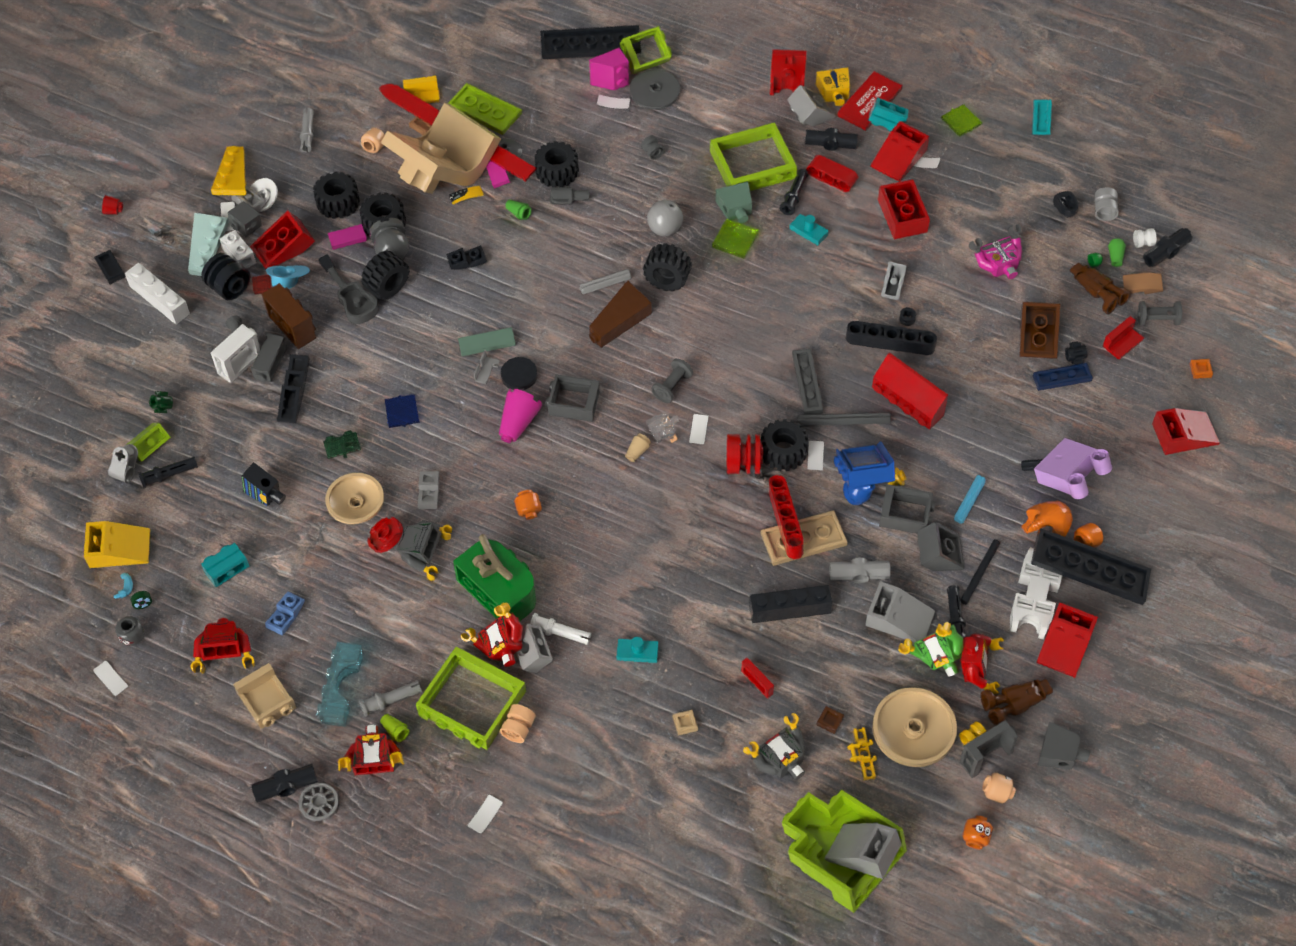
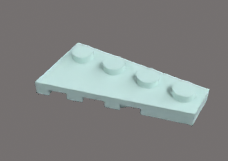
[188,213,229,276]

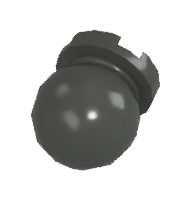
[369,218,409,260]

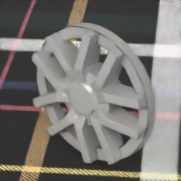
[299,783,339,822]

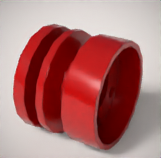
[727,434,763,475]

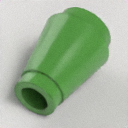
[505,199,532,220]
[1108,239,1126,267]

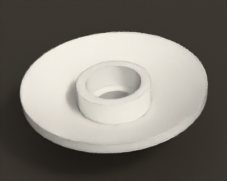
[250,178,278,212]

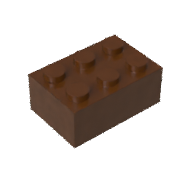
[262,283,316,350]

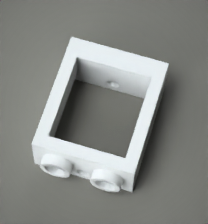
[210,324,260,383]

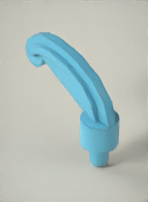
[114,573,133,599]

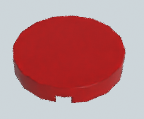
[367,517,403,553]

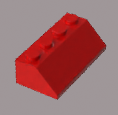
[872,353,948,430]

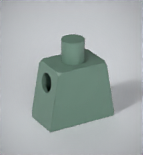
[715,182,752,223]

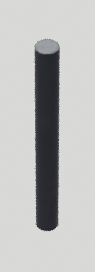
[961,539,1000,605]

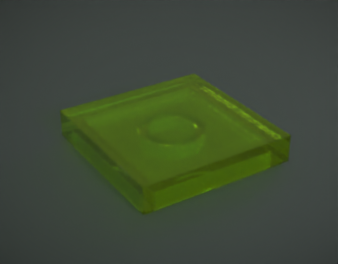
[712,219,759,259]

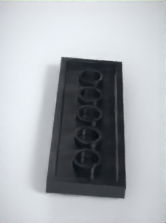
[540,25,641,60]
[1031,528,1151,605]

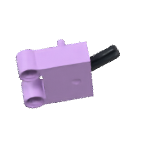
[1021,438,1112,499]

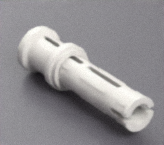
[530,613,591,645]

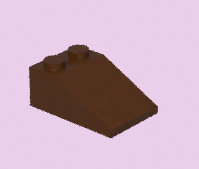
[1020,302,1060,359]

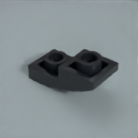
[446,245,487,270]

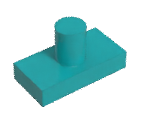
[1032,99,1052,135]
[789,214,829,246]
[616,637,658,663]

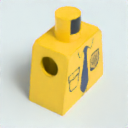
[815,67,850,106]

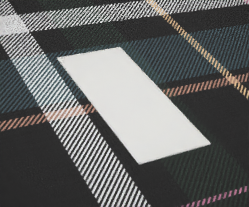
[808,441,824,470]

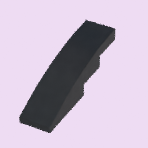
[277,354,310,423]

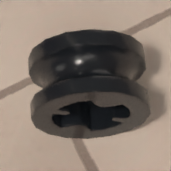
[899,307,916,326]

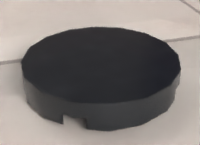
[501,357,537,390]

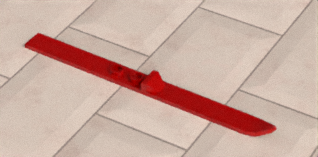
[379,83,537,182]

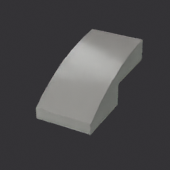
[418,471,439,509]

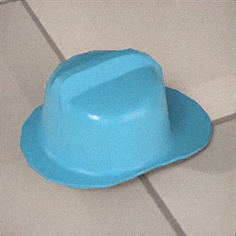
[266,265,310,289]

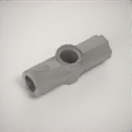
[829,557,890,583]

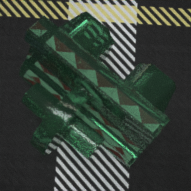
[323,430,361,459]

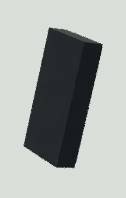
[94,250,126,285]

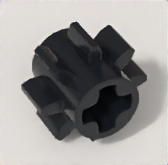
[1065,341,1088,365]

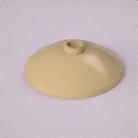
[325,473,384,524]

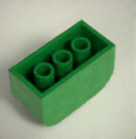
[453,539,536,622]

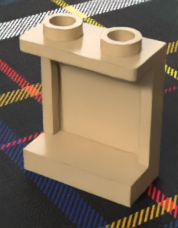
[233,663,296,729]

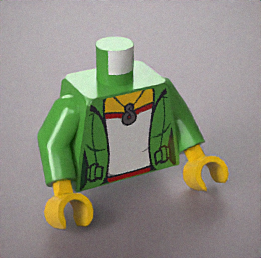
[899,622,963,677]

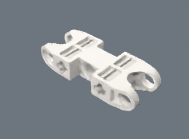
[1010,547,1062,640]

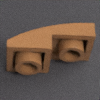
[1123,273,1163,294]

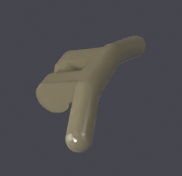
[472,534,513,580]

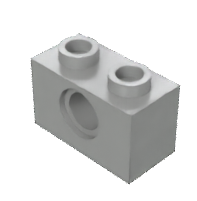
[517,623,553,673]

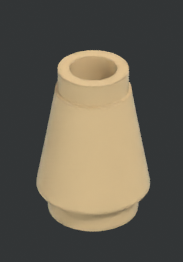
[625,433,651,462]

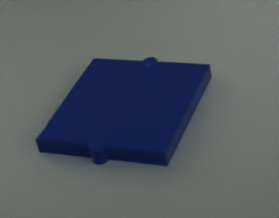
[384,394,420,428]

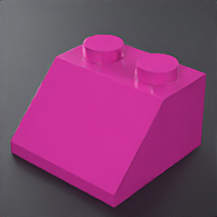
[589,48,629,90]

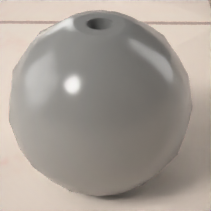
[647,200,683,237]

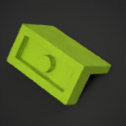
[126,423,171,461]

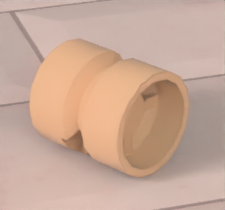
[500,704,536,743]

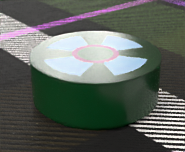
[130,591,152,609]

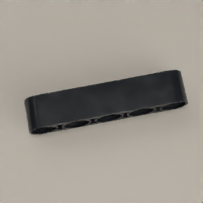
[846,321,937,355]

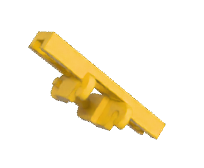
[847,727,877,780]

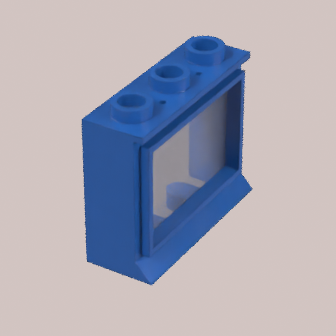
[834,441,895,487]

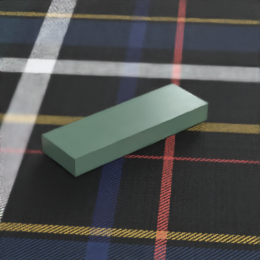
[458,327,516,356]

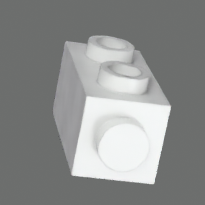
[219,230,256,269]

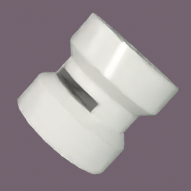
[1133,228,1156,248]

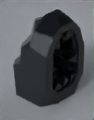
[1053,191,1078,218]

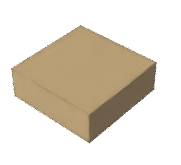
[673,710,698,736]

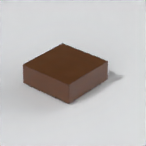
[816,706,844,734]

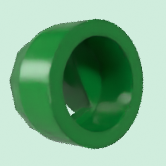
[1087,253,1103,268]

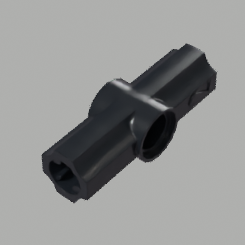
[805,128,858,151]
[1143,228,1193,267]
[251,764,318,803]

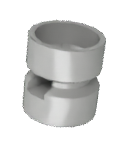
[1094,187,1119,221]

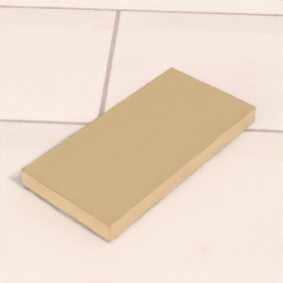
[761,510,848,566]

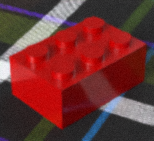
[878,179,930,239]

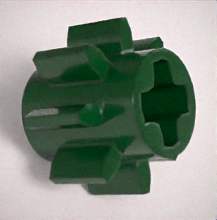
[149,391,173,414]

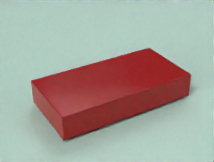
[741,657,774,698]

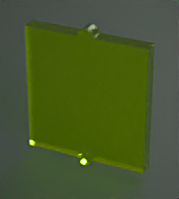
[941,104,982,137]

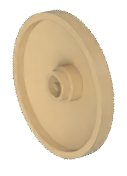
[873,688,957,767]

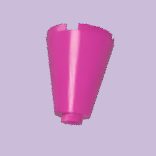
[499,389,543,443]

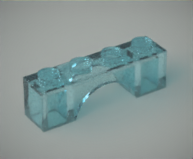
[316,642,364,727]

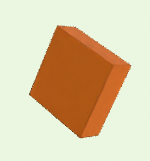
[1190,359,1213,379]

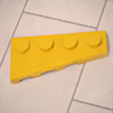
[211,146,246,195]

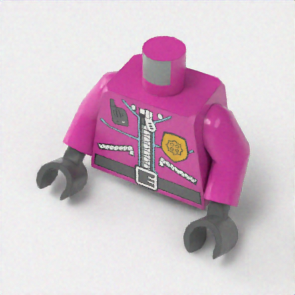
[969,224,1022,279]

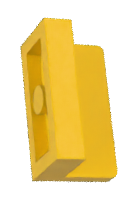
[403,76,440,104]

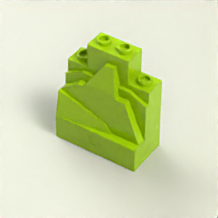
[782,790,907,913]

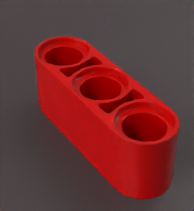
[806,155,859,192]

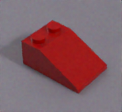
[250,210,315,269]

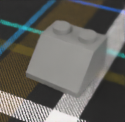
[787,85,836,126]

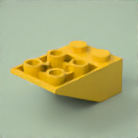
[84,521,150,568]

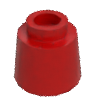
[102,195,123,215]

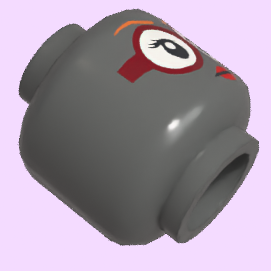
[115,616,144,646]

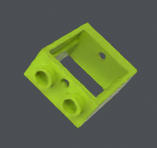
[620,26,672,75]

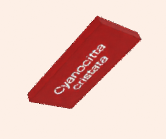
[837,71,902,131]

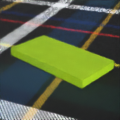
[448,83,522,135]

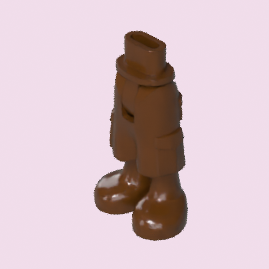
[1070,263,1130,315]
[980,679,1053,726]

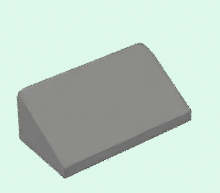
[231,186,266,213]

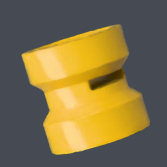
[959,721,987,745]

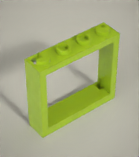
[710,123,797,191]
[416,647,526,750]

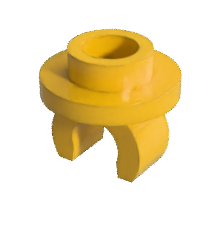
[888,467,906,486]

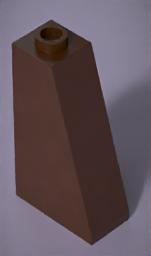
[589,281,652,348]

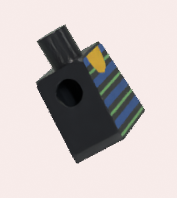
[241,462,286,506]

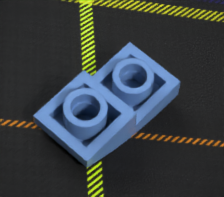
[265,592,305,636]

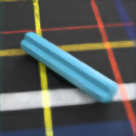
[954,475,986,524]

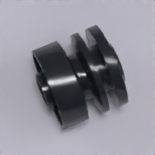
[201,252,251,300]

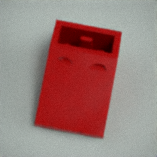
[870,121,930,182]
[1152,408,1220,455]
[1036,602,1098,678]

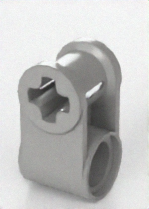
[108,444,138,483]

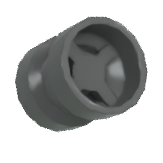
[641,135,664,160]

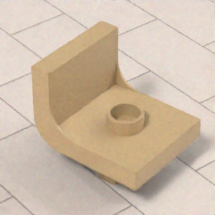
[381,103,501,194]

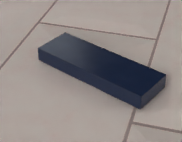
[1033,363,1093,391]

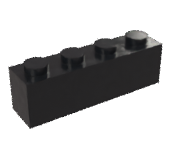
[749,585,832,623]

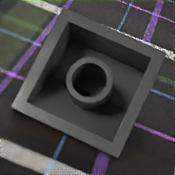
[917,522,965,571]

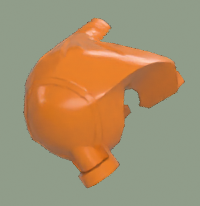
[1021,500,1073,537]

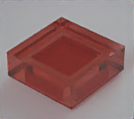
[252,275,272,295]

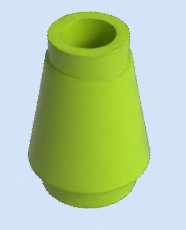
[380,714,409,742]

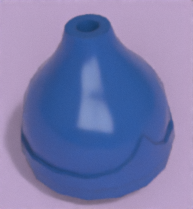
[843,481,875,505]

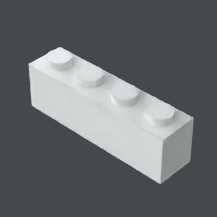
[125,263,190,325]

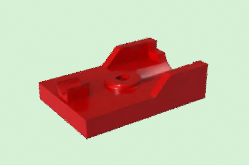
[770,49,807,95]

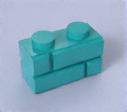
[868,97,909,132]
[201,543,250,587]

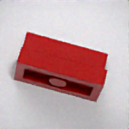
[1102,316,1144,360]

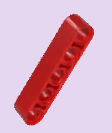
[769,475,804,559]

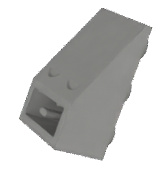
[865,581,935,643]
[825,823,901,879]

